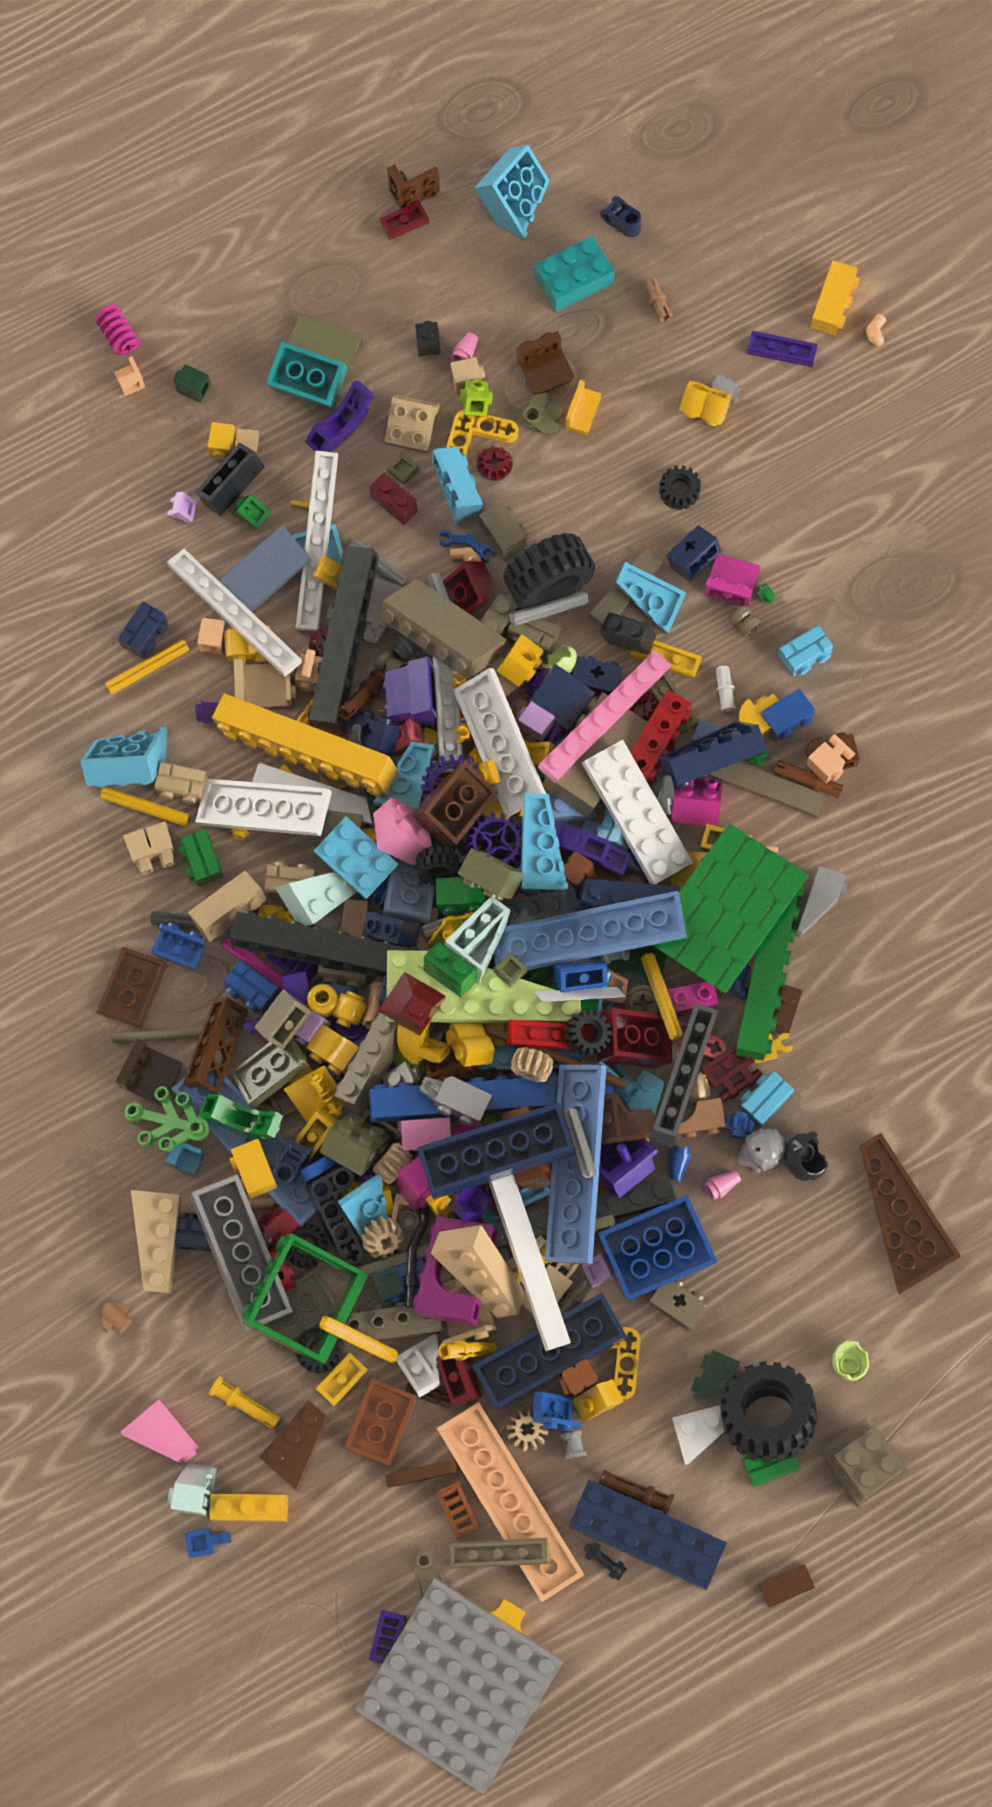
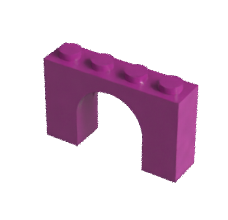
[413,1216,499,1327]

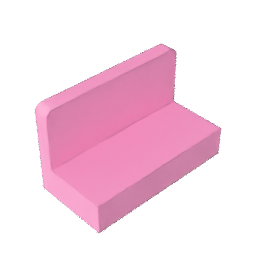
[397,1117,451,1150]

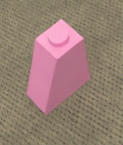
[121,1400,199,1463]

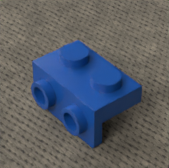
[151,923,207,971]
[533,1392,582,1432]

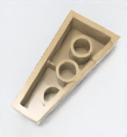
[131,1190,182,1293]
[431,1225,526,1318]

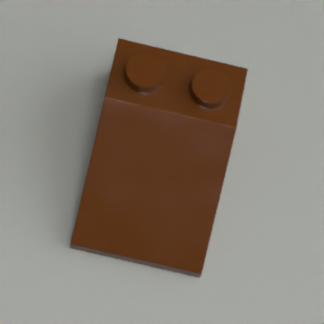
[412,760,498,847]

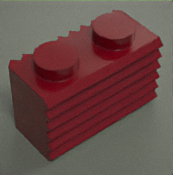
[370,473,418,525]
[256,1203,300,1244]
[435,1356,482,1405]

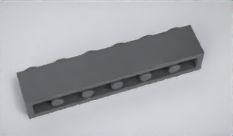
[649,1003,718,1148]

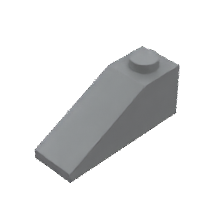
[795,866,848,938]

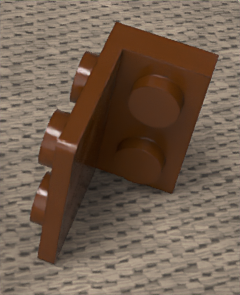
[387,164,440,209]
[423,1047,487,1082]

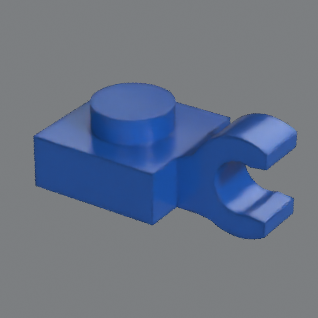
[185,1528,232,1558]

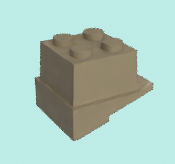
[820,1416,908,1507]

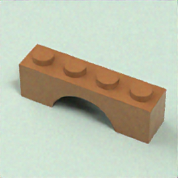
[630,1098,726,1142]

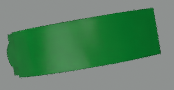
[198,1094,283,1141]

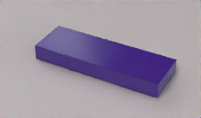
[747,331,818,367]

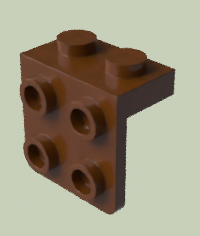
[517,331,574,395]

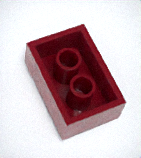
[597,1008,673,1069]

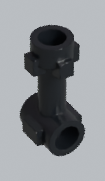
[583,1542,627,1581]

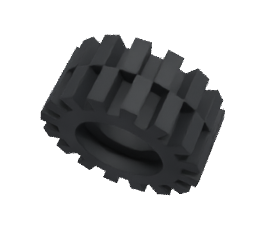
[659,465,701,510]
[416,846,460,885]
[564,1010,612,1056]
[286,1222,329,1269]
[295,1327,341,1373]

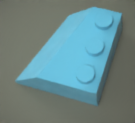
[474,144,550,240]
[432,447,484,525]
[80,726,167,788]

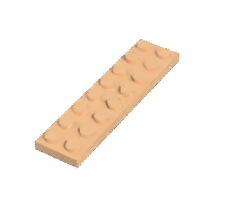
[437,1402,584,1602]

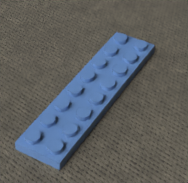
[494,891,687,970]
[545,1065,607,1264]
[172,1067,324,1227]

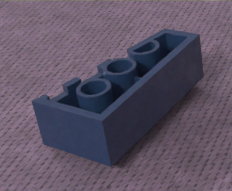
[658,721,767,787]
[577,879,680,911]

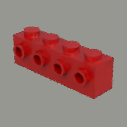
[630,690,693,782]

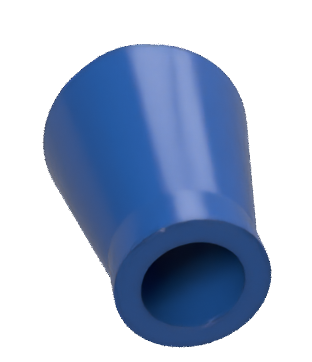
[668,1145,692,1181]

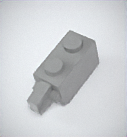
[363,578,402,646]
[419,1076,492,1126]

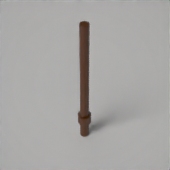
[488,1025,626,1090]

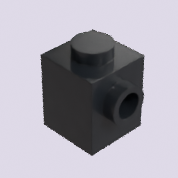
[415,321,440,356]

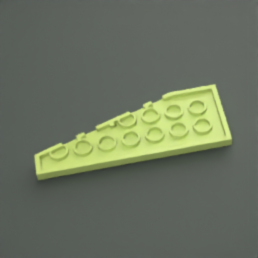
[386,950,581,1024]

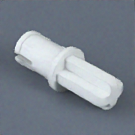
[716,666,736,712]

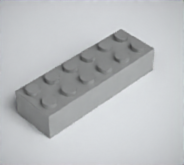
[190,1174,293,1333]

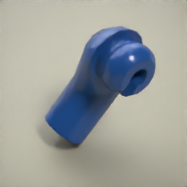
[732,964,752,1000]

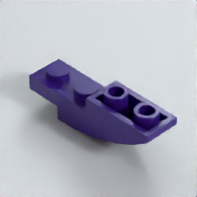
[554,820,632,877]

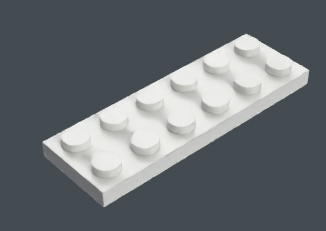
[453,668,546,816]
[582,740,693,884]
[195,779,332,836]

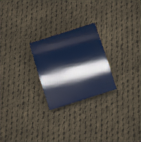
[528,664,595,731]

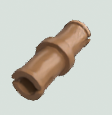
[643,277,673,322]

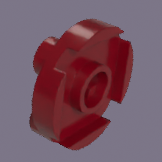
[267,1244,296,1292]

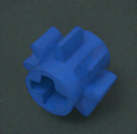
[724,1111,754,1139]

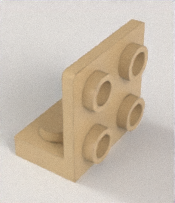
[385,395,440,451]

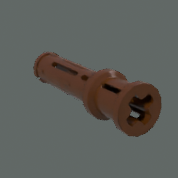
[338,669,385,720]
[598,1470,675,1515]

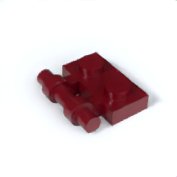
[700,1044,763,1103]

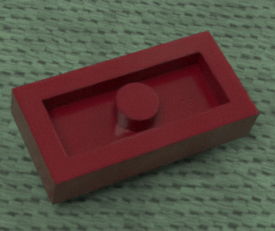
[380,201,429,240]

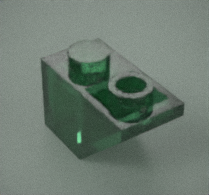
[690,1350,740,1400]

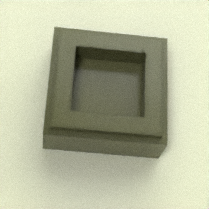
[387,453,419,485]
[493,953,528,987]

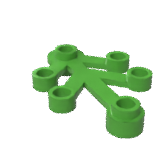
[125,1086,209,1153]

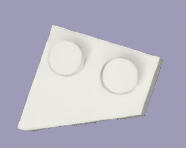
[396,1334,441,1398]
[672,1405,724,1465]

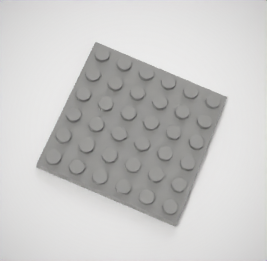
[355,1577,564,1794]

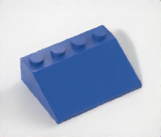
[597,1195,717,1301]

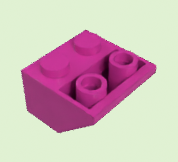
[671,778,722,826]

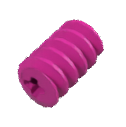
[95,304,141,355]

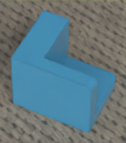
[166,1142,205,1175]

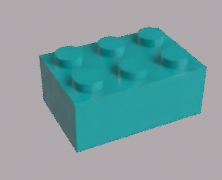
[534,236,615,312]
[266,341,348,411]

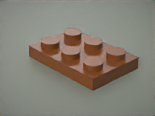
[344,1378,418,1467]

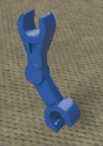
[439,530,495,563]

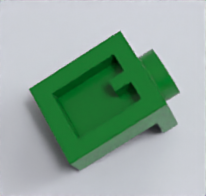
[232,494,271,530]

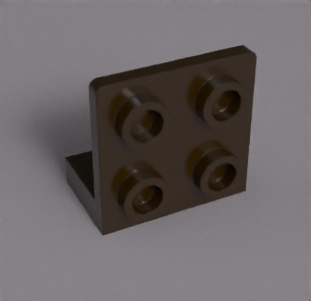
[116,1039,183,1106]

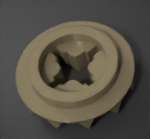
[625,984,660,1014]

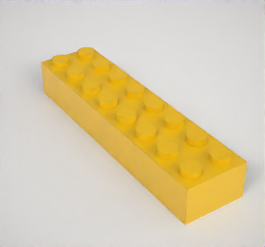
[212,693,399,797]

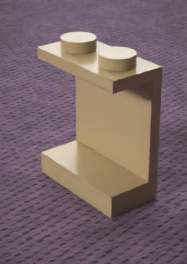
[234,658,297,709]
[442,1278,497,1344]

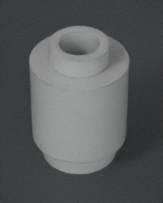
[708,374,742,404]

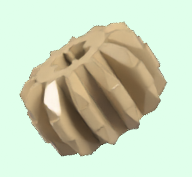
[510,1047,553,1083]
[373,1143,413,1184]
[361,1216,404,1259]
[506,1408,548,1452]

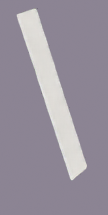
[535,987,625,1002]

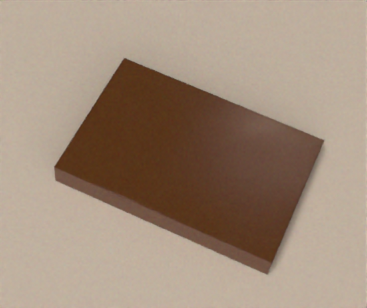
[97,947,167,1029]

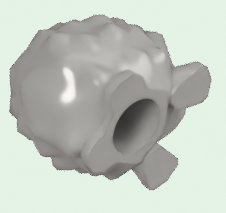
[737,1129,786,1174]

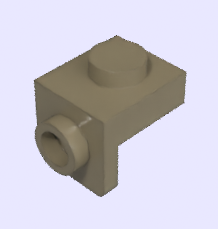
[381,1062,423,1088]

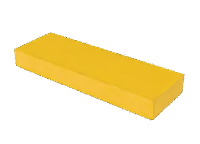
[629,640,702,680]

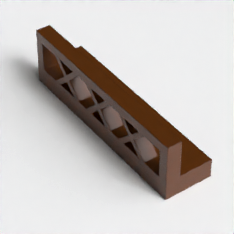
[183,997,248,1094]

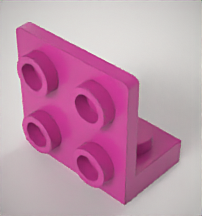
[704,554,760,607]

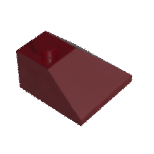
[442,561,493,614]
[379,972,446,1036]

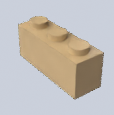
[188,871,266,942]

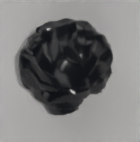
[784,1131,828,1181]

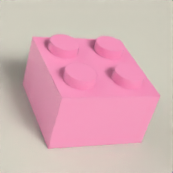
[373,798,432,866]

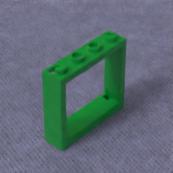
[242,1233,369,1364]

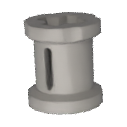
[560,1430,587,1460]

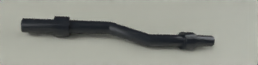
[403,1205,429,1308]

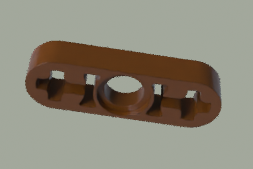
[385,1459,458,1488]

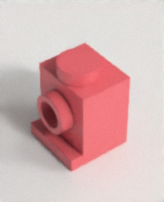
[395,719,425,755]

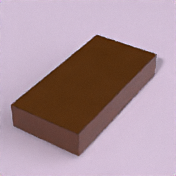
[759,1564,815,1608]

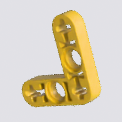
[446,410,518,456]
[610,1327,641,1400]

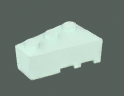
[275,872,357,926]
[445,897,510,984]
[168,1463,217,1517]

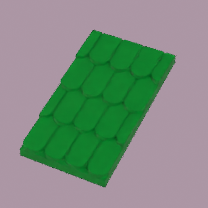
[653,823,809,993]

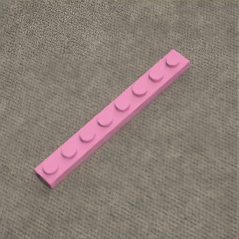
[538,650,672,783]

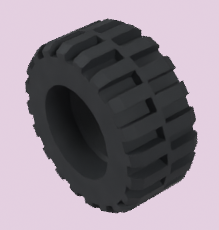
[503,533,595,609]
[720,1361,817,1463]

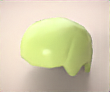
[541,645,577,673]
[832,1341,869,1381]

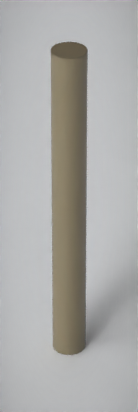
[112,1027,203,1042]

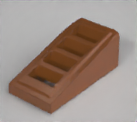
[436,1481,480,1539]

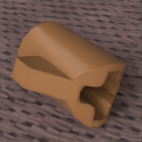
[101,1302,132,1334]

